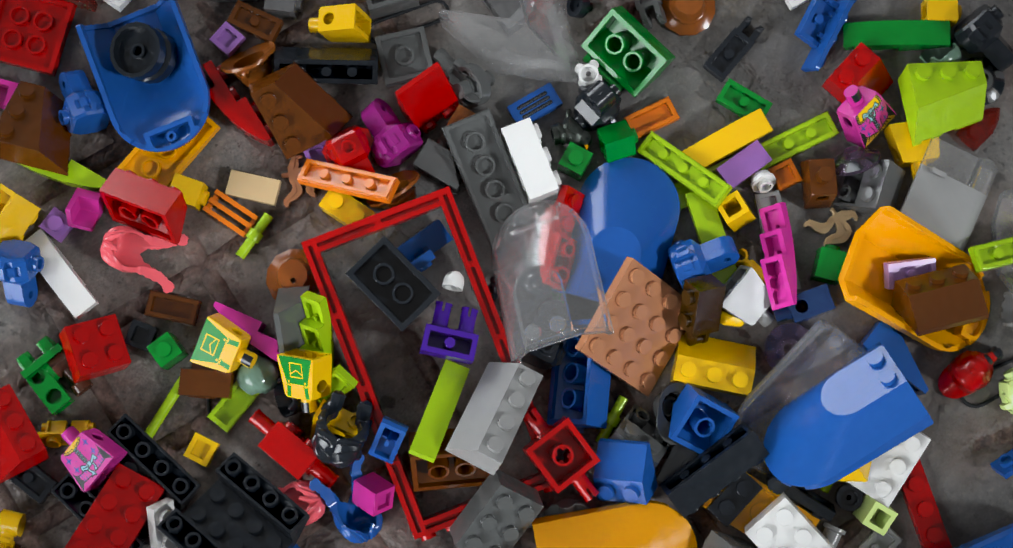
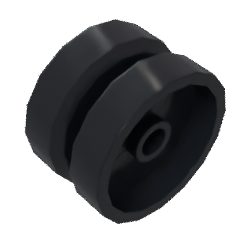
[110,22,178,84]

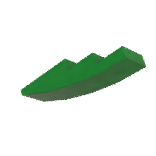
[843,20,951,51]

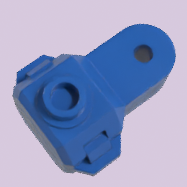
[58,70,110,135]
[667,236,740,289]
[0,239,44,307]

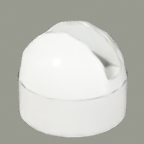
[442,271,464,292]

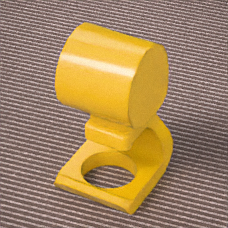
[0,509,26,548]

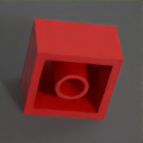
[59,314,131,383]

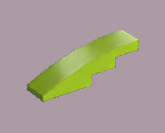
[17,159,107,192]
[299,290,334,369]

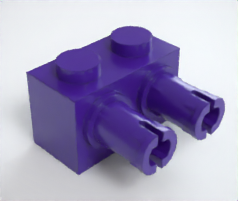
[420,301,479,365]

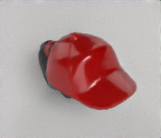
[938,346,1004,399]

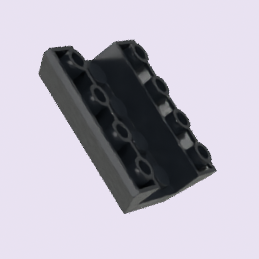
[50,413,201,548]
[156,452,310,548]

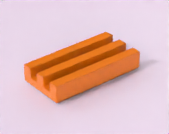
[202,189,259,238]

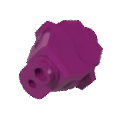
[361,98,423,168]

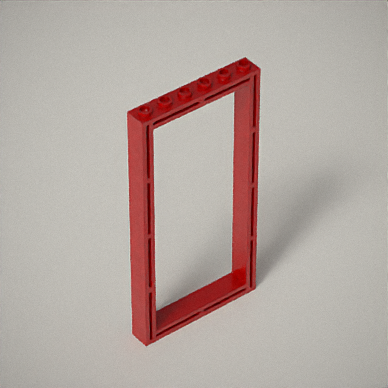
[301,186,553,541]

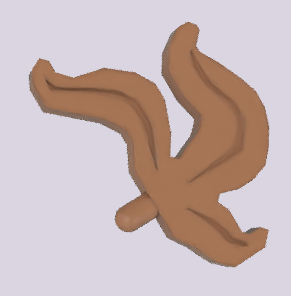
[281,155,317,208]

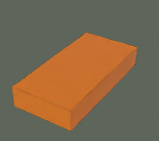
[623,96,680,140]

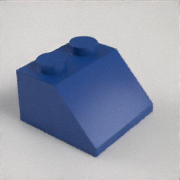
[668,383,740,454]
[593,438,658,505]

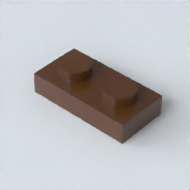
[227,0,284,42]

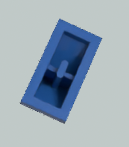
[368,416,409,464]

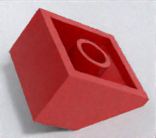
[822,42,893,104]

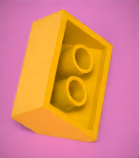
[0,183,41,243]
[670,332,756,398]

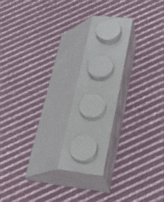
[445,362,543,476]

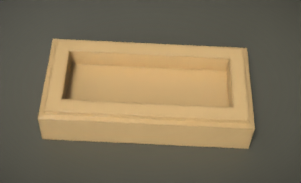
[225,170,282,206]

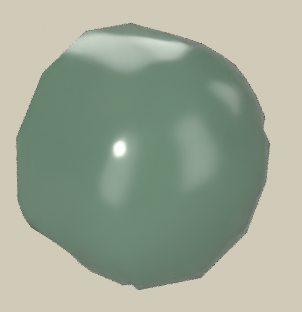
[919,43,962,63]
[236,356,279,395]

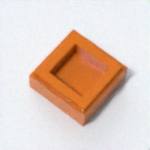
[768,158,803,192]

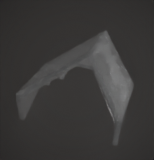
[439,0,580,85]

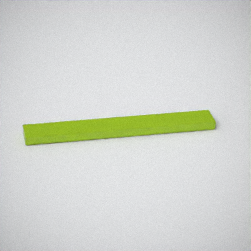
[674,111,839,211]

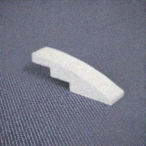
[25,228,99,320]

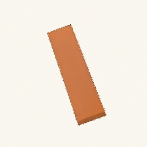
[297,158,400,204]

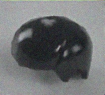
[274,378,302,418]

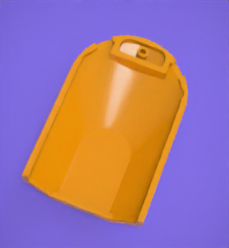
[838,206,990,352]
[532,500,697,548]

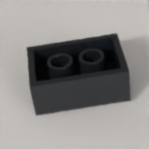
[345,236,441,331]

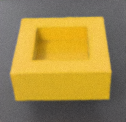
[183,432,220,468]

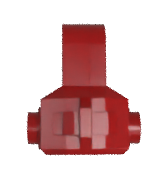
[322,125,376,173]

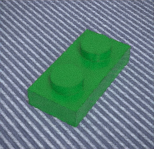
[715,78,773,117]

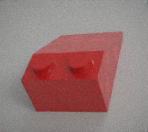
[395,62,459,134]

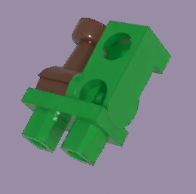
[16,336,93,416]

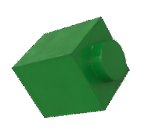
[597,120,638,163]
[557,141,593,182]
[810,244,847,286]
[146,331,189,370]

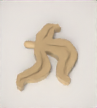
[803,207,858,247]

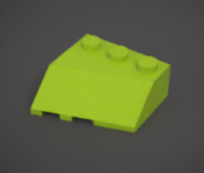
[898,61,987,146]

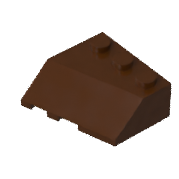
[249,62,353,159]
[0,81,72,176]

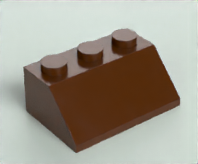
[891,264,989,336]
[408,428,490,492]

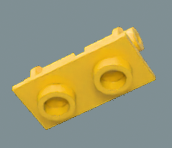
[37,420,96,448]

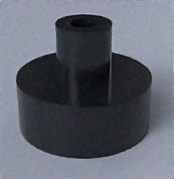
[566,0,593,18]
[835,484,863,511]

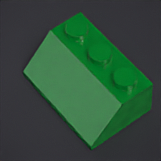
[581,6,675,98]

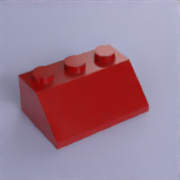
[99,168,187,245]
[0,384,49,484]

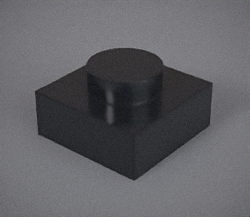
[124,319,159,353]

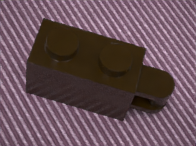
[678,274,726,346]

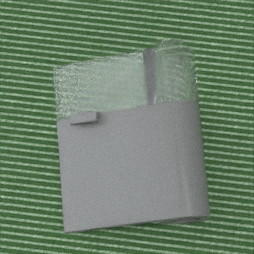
[900,138,998,252]

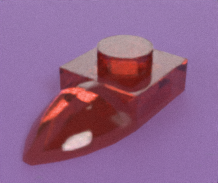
[955,108,1000,152]

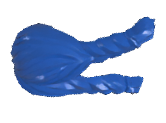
[309,455,383,543]

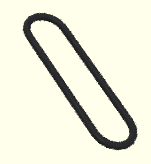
[370,0,449,44]

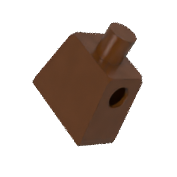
[800,158,837,209]

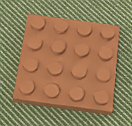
[575,256,685,397]

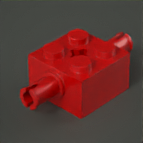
[522,407,601,502]
[248,409,340,488]

